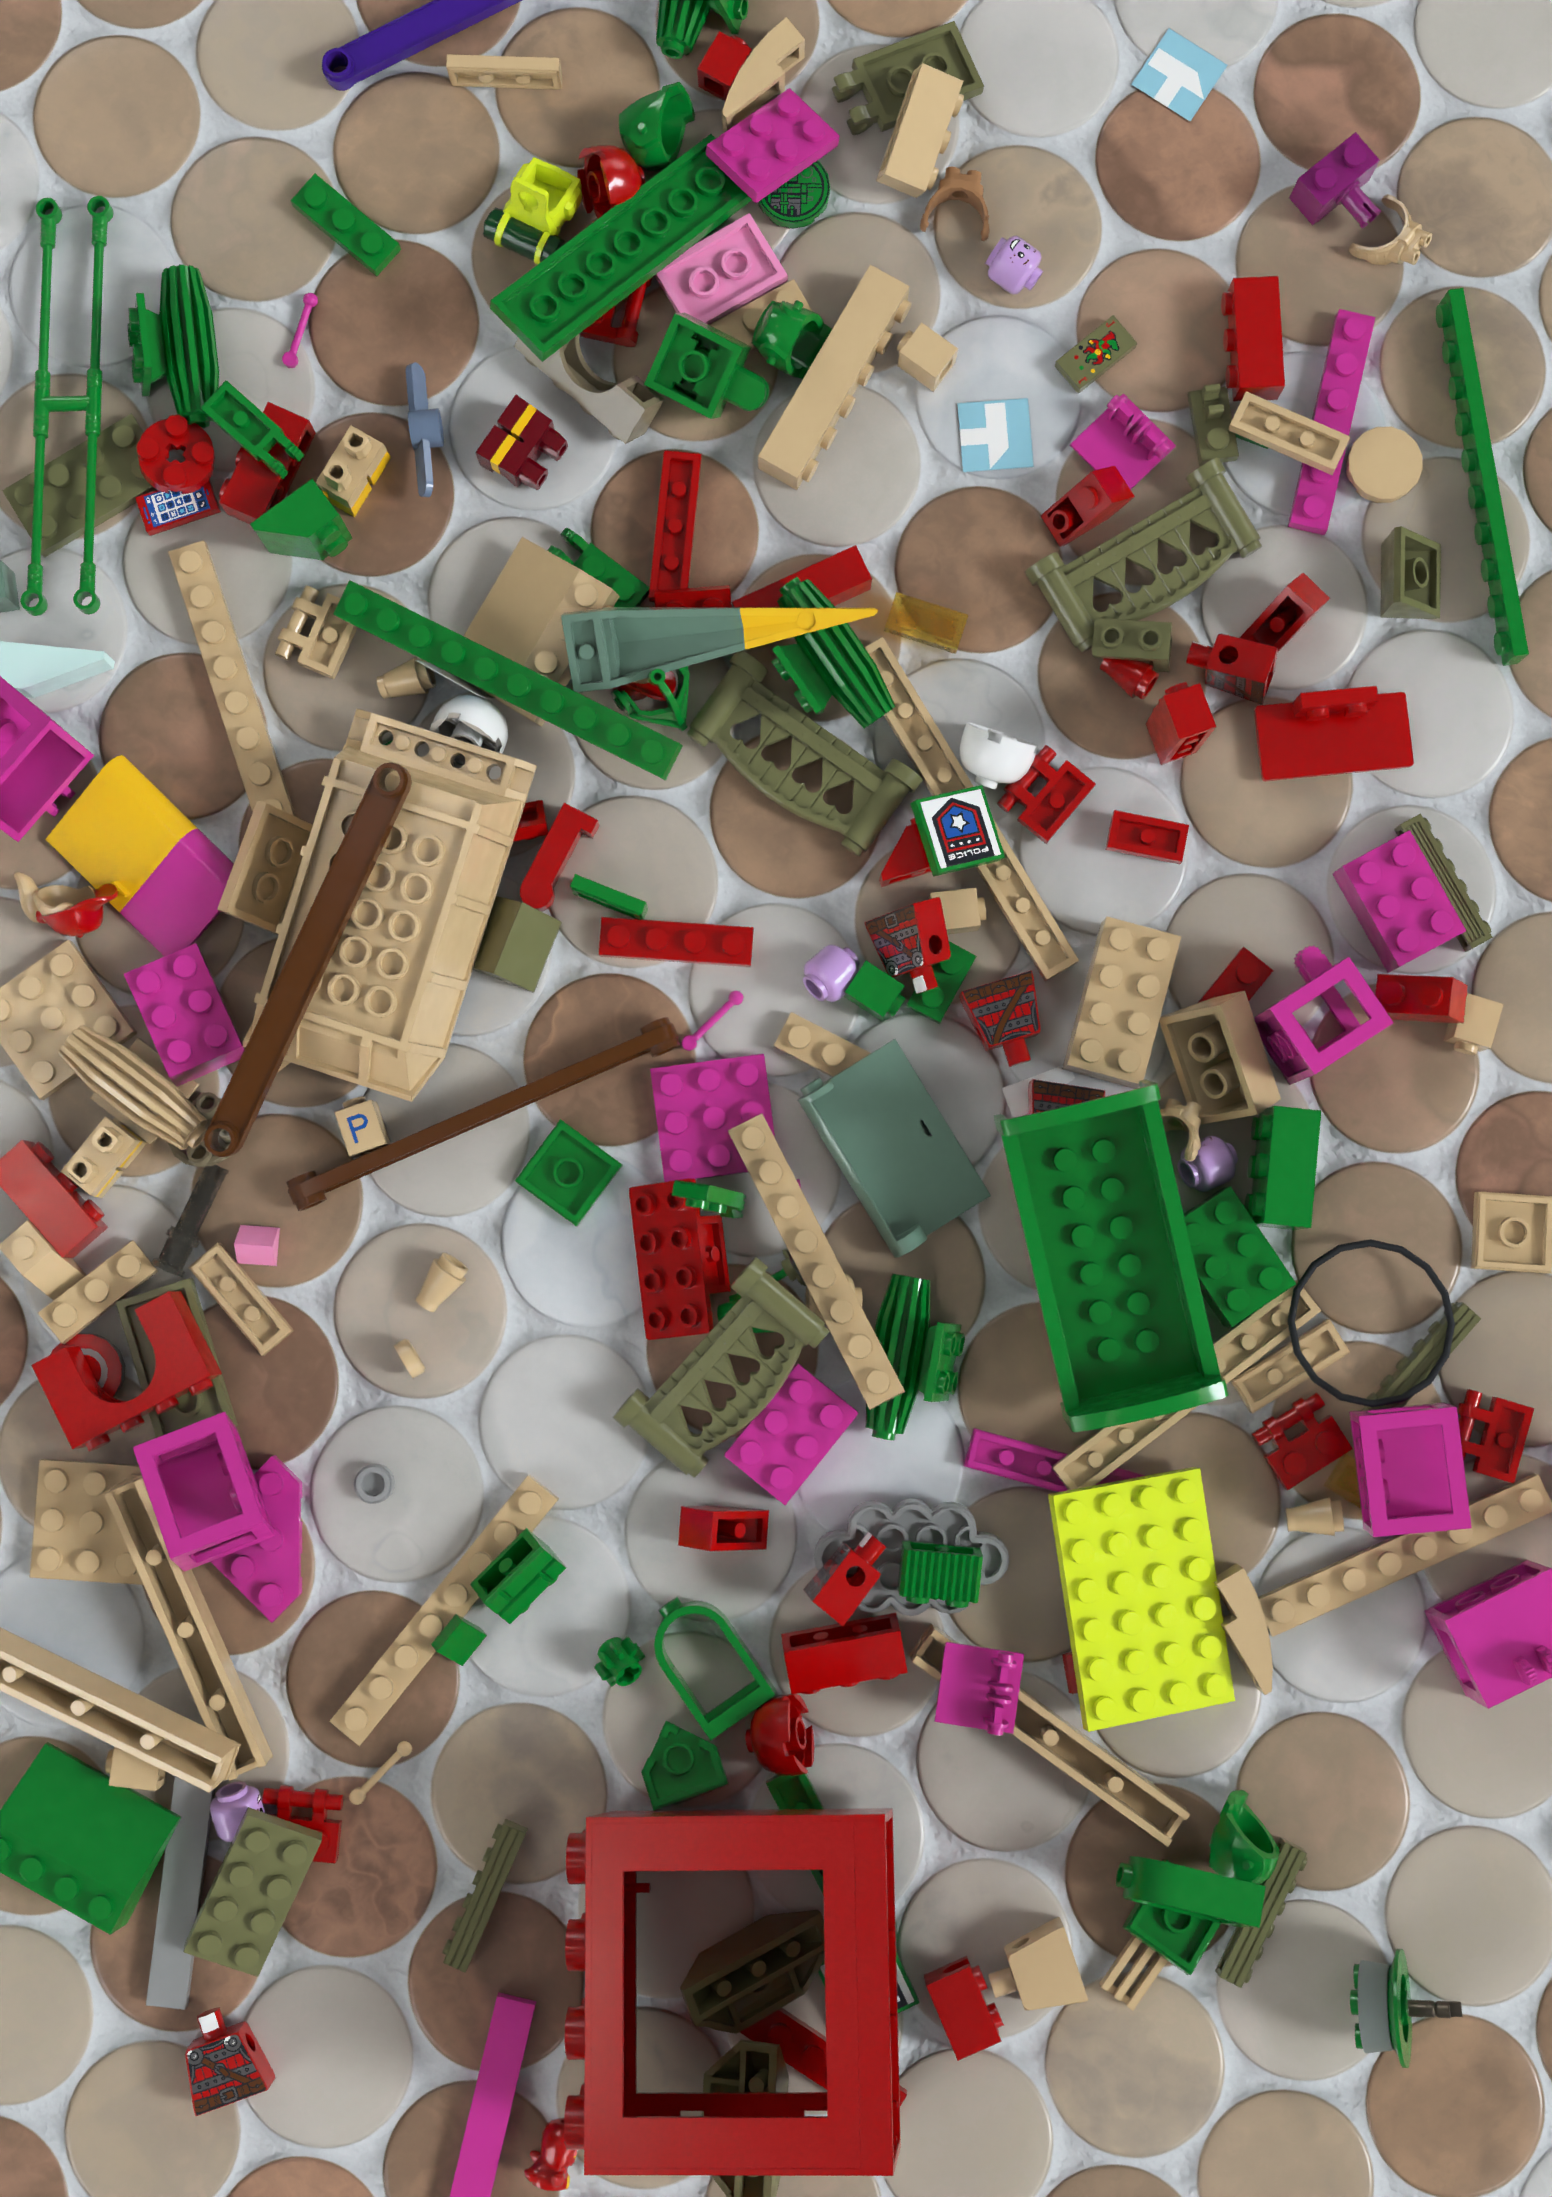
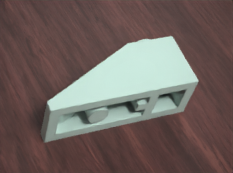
[0,641,115,698]

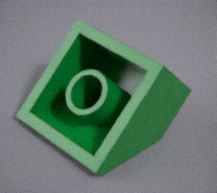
[250,479,352,560]

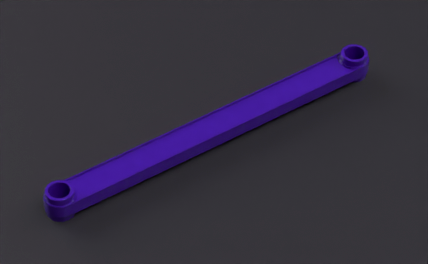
[322,0,522,91]

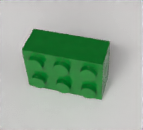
[1244,1106,1321,1230]
[1184,1186,1296,1327]

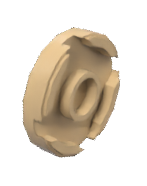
[1346,427,1423,503]

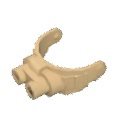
[1349,194,1432,265]
[1160,1099,1202,1161]

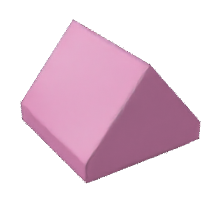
[234,1225,280,1266]

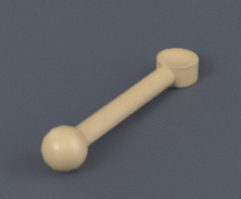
[349,1741,412,1805]

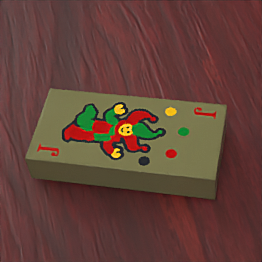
[1055,315,1137,394]

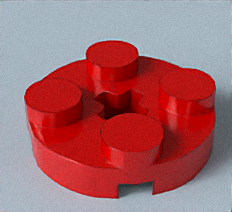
[136,414,215,494]

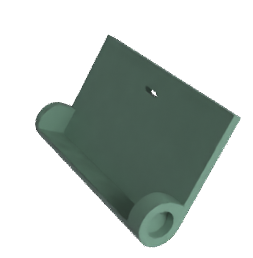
[798,1039,991,1258]

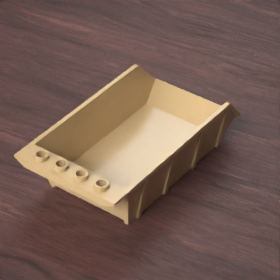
[243,709,537,1102]

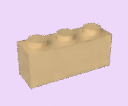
[876,63,964,198]

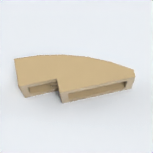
[722,17,805,132]
[1214,1564,1273,1695]

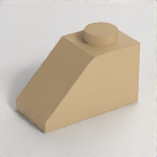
[0,1220,86,1300]

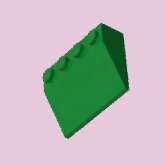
[0,1742,181,1935]

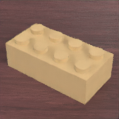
[1062,916,1181,1089]

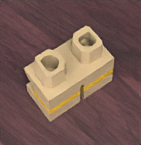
[61,1116,147,1199]

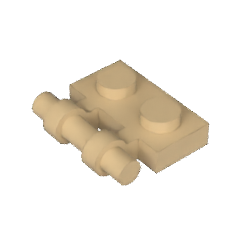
[275,585,358,679]

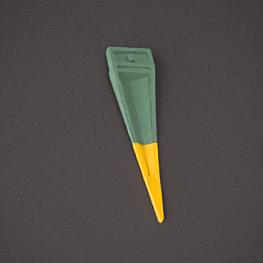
[561,607,878,692]

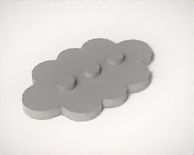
[814,1498,1009,1616]

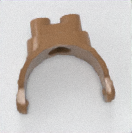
[920,167,990,241]

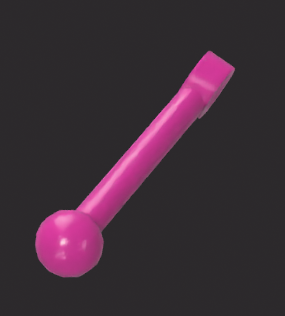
[282,293,318,368]
[682,990,743,1051]

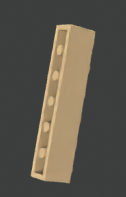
[758,265,911,490]

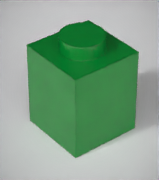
[844,960,906,1021]

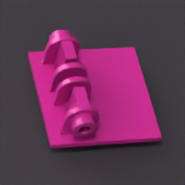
[1070,393,1176,490]
[934,1642,1024,1735]

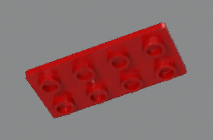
[1254,686,1414,782]
[629,1178,731,1340]

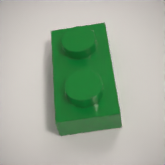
[906,941,977,1024]

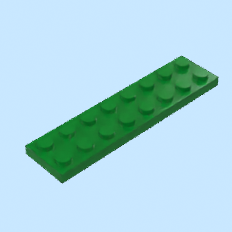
[490,134,752,362]

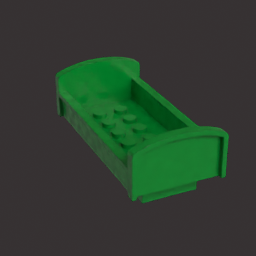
[993,1079,1228,1432]

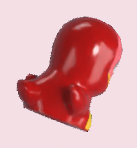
[524,2118,578,2191]

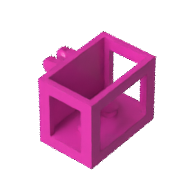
[0,676,94,842]
[1254,945,1394,1085]
[1349,1402,1472,1537]
[133,1412,275,1572]
[1424,1560,1552,1709]

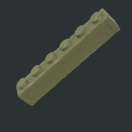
[1394,813,1493,952]
[1362,1302,1481,1410]
[442,1819,528,1973]
[1215,1837,1307,1988]

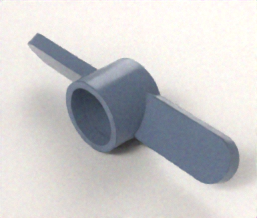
[405,362,444,498]

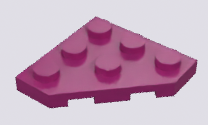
[210,1455,302,1623]

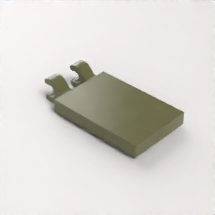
[832,21,984,135]

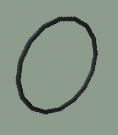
[1287,1239,1455,1407]

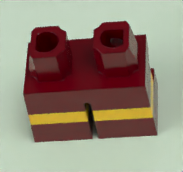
[475,394,568,490]

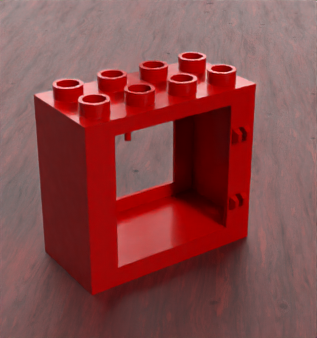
[564,1808,901,2176]

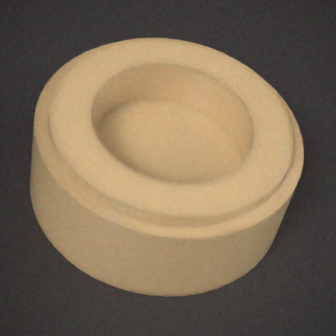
[394,1338,426,1378]

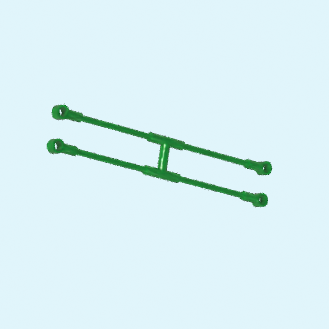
[20,196,114,616]

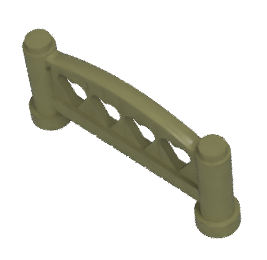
[1025,457,1262,653]
[687,651,923,856]
[612,1257,829,1478]

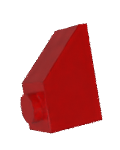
[1240,573,1330,653]
[879,818,931,887]
[678,1506,769,1551]

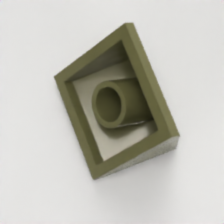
[1380,526,1441,619]
[473,896,562,993]

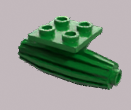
[656,0,748,59]
[127,264,219,428]
[771,577,896,729]
[865,1273,965,1440]

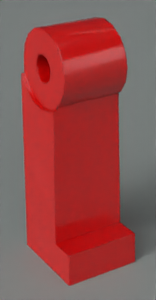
[520,803,600,912]

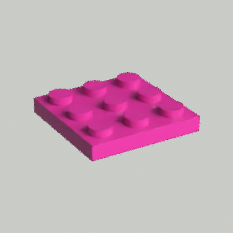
[650,1054,775,1182]

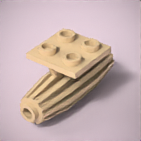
[59,1025,207,1150]

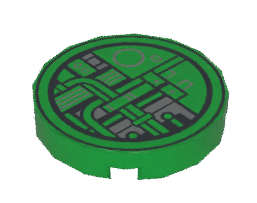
[758,160,830,229]

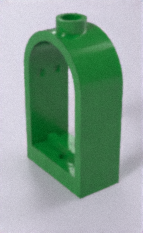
[654,1597,776,1741]
[1116,1856,1266,1928]

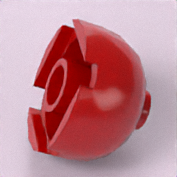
[577,145,645,222]
[745,1694,815,1776]

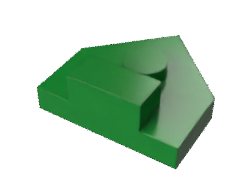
[641,1721,729,1811]

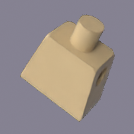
[988,1917,1088,2011]

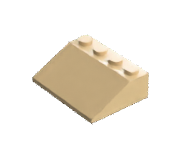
[464,537,620,727]

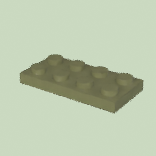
[2,413,157,558]
[115,1278,238,1438]
[184,1807,322,1977]

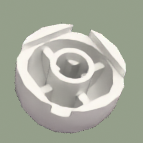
[429,695,509,765]
[960,723,1038,789]

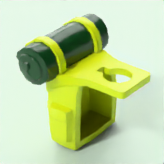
[483,157,582,265]

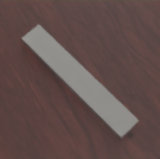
[146,1776,215,2010]

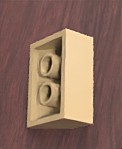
[1159,991,1281,1125]

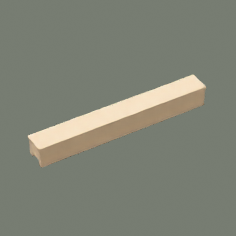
[104,1474,273,1781]
[909,1623,1190,1847]
[0,1627,241,1793]

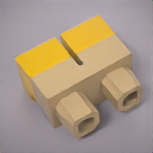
[315,425,391,517]

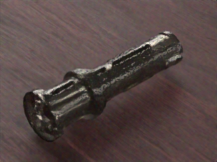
[151,1165,229,1278]

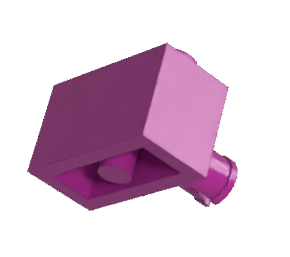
[1289,132,1381,229]

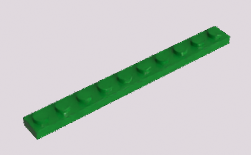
[1436,288,1529,666]
[333,580,683,781]

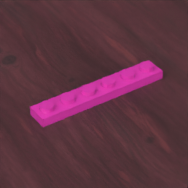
[1287,309,1376,535]

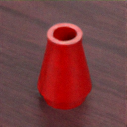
[1100,658,1159,700]

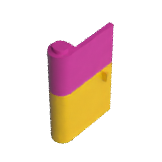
[45,755,234,957]

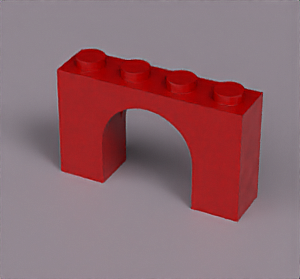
[31,1291,222,1452]

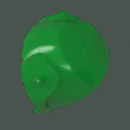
[619,82,695,171]
[751,300,832,380]
[1209,1790,1279,1884]

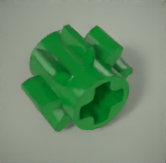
[594,1637,645,1687]

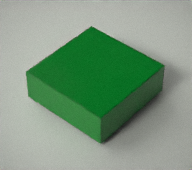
[431,1614,487,1666]

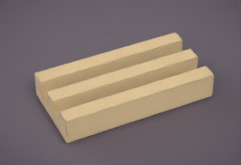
[1099,1935,1167,2011]

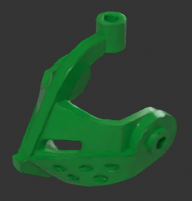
[611,666,690,732]

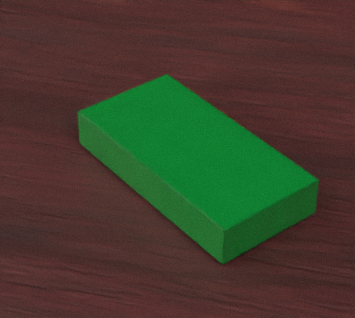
[570,874,648,920]

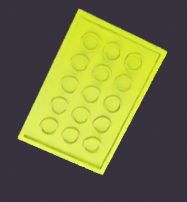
[1048,1467,1235,1732]

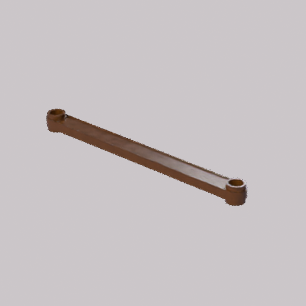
[204,762,412,1157]
[286,1017,680,1211]

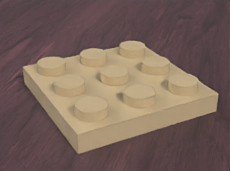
[0,940,137,1100]
[29,1459,143,1585]

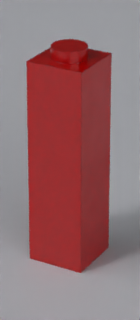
[732,545,872,608]

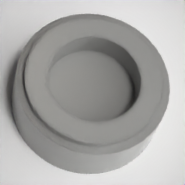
[354,1464,395,1504]

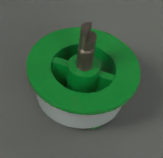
[1350,1949,1462,2068]

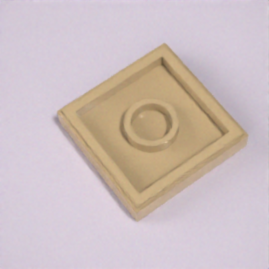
[1471,1192,1552,1274]

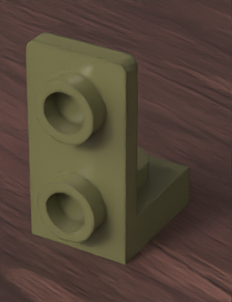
[1092,618,1173,672]

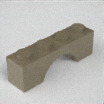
[514,333,664,444]

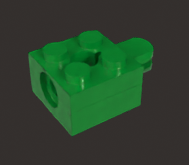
[644,313,770,419]

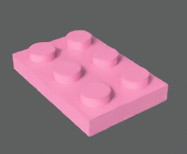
[654,213,788,325]

